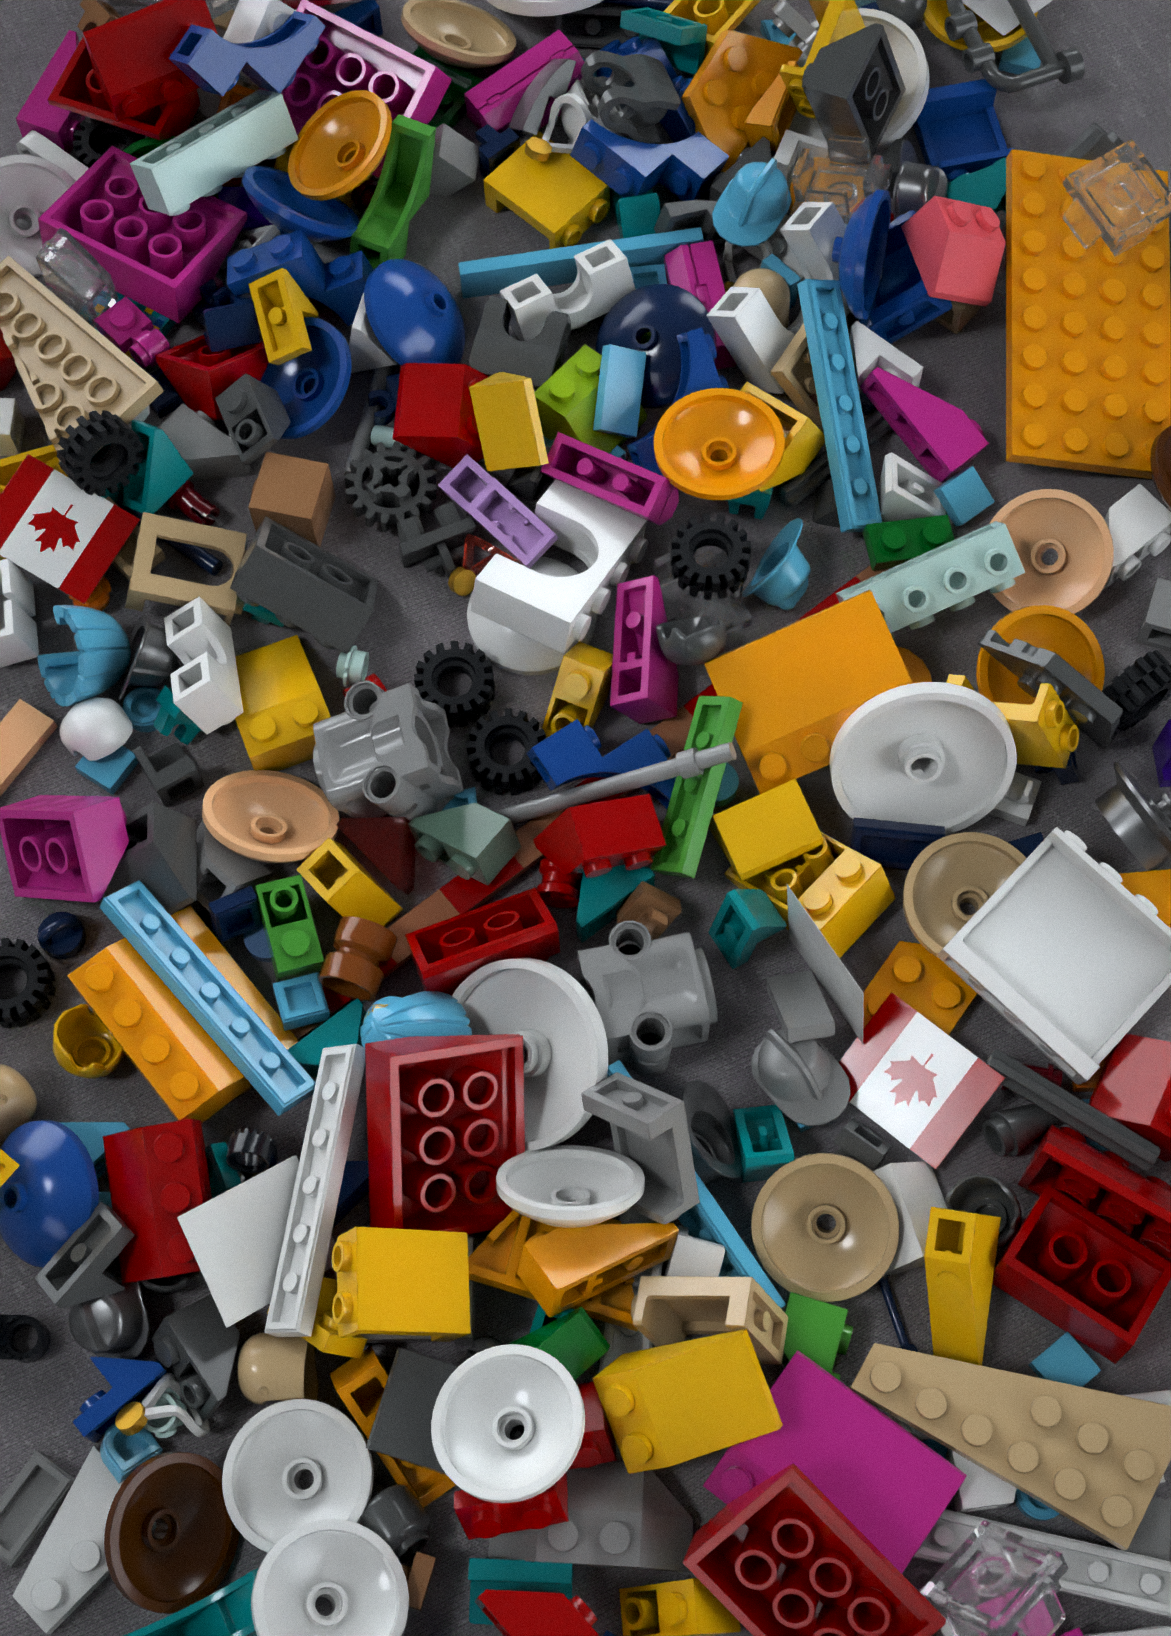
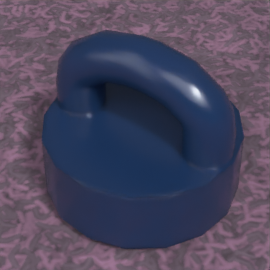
[37,912,86,960]

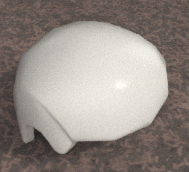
[60,697,133,761]

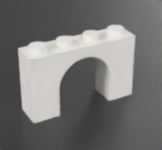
[706,202,850,394]
[470,479,648,654]

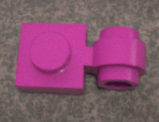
[94,296,171,368]

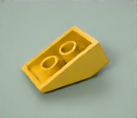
[235,635,331,771]
[592,1329,783,1474]

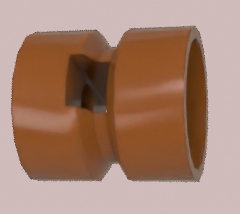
[318,916,398,1002]

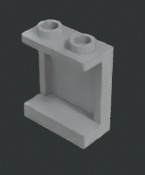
[581,1072,700,1224]

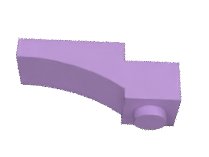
[438,454,558,569]

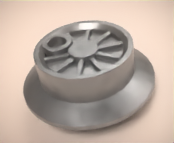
[1095,761,1171,871]

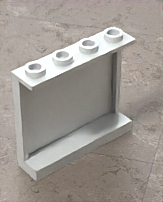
[936,827,1171,1085]

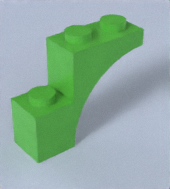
[350,114,436,269]

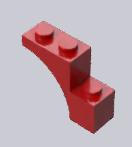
[454,1382,616,1540]

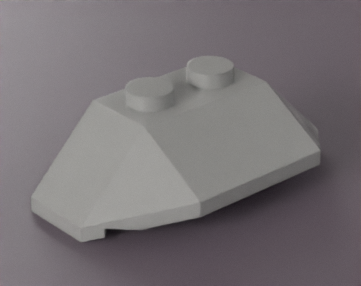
[488,1461,693,1573]

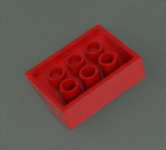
[365,1034,525,1234]
[1018,1125,1171,1263]
[682,1463,946,1636]

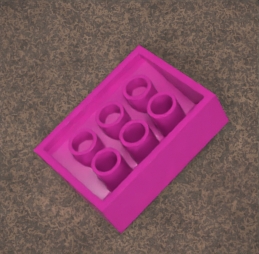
[258,0,452,178]
[38,146,247,323]
[703,1350,967,1574]

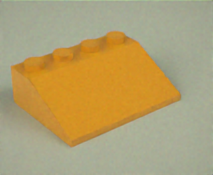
[704,590,913,794]
[67,906,299,1123]

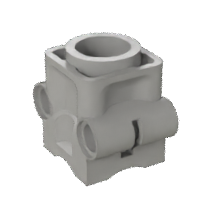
[313,681,464,825]
[577,920,718,1077]

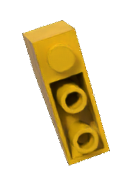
[924,1207,1001,1366]

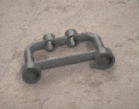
[945,0,1085,93]

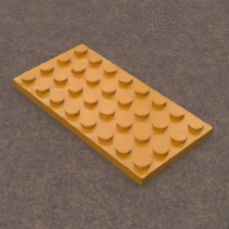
[1006,149,1171,479]

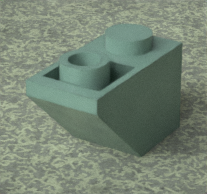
[408,802,521,886]

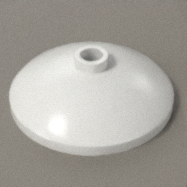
[0,154,75,277]
[467,556,597,675]
[496,1145,645,1228]
[431,1344,585,1503]
[222,1399,374,1553]
[251,1519,409,1636]

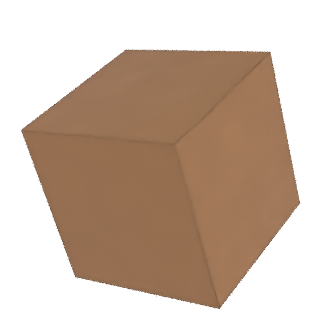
[248,452,336,547]

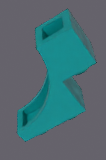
[123,1568,259,1636]

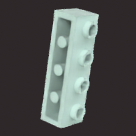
[130,89,299,216]
[835,521,1025,639]

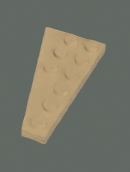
[0,255,164,462]
[850,1343,1171,1551]

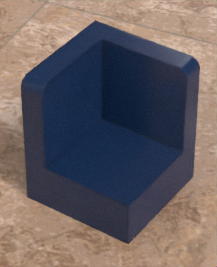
[203,293,261,352]

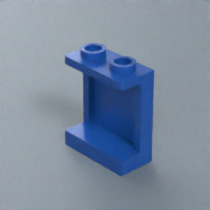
[913,79,1015,182]
[859,210,953,344]

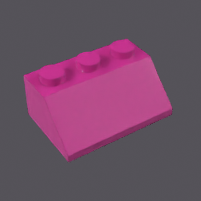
[0,795,129,903]

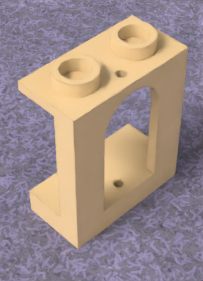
[125,512,247,626]

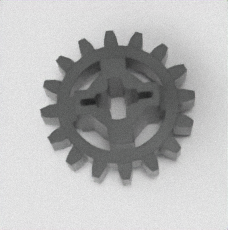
[345,441,437,533]

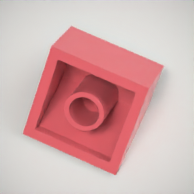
[901,196,1006,307]

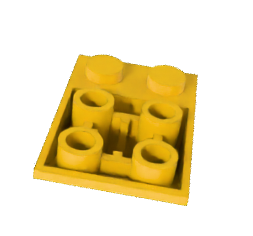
[724,832,896,959]

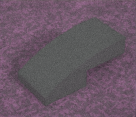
[508,59,576,135]
[654,200,726,244]

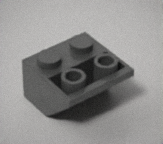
[104,801,197,915]

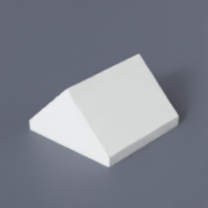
[873,1161,947,1276]

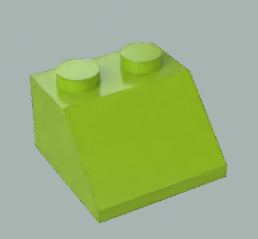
[534,344,647,453]

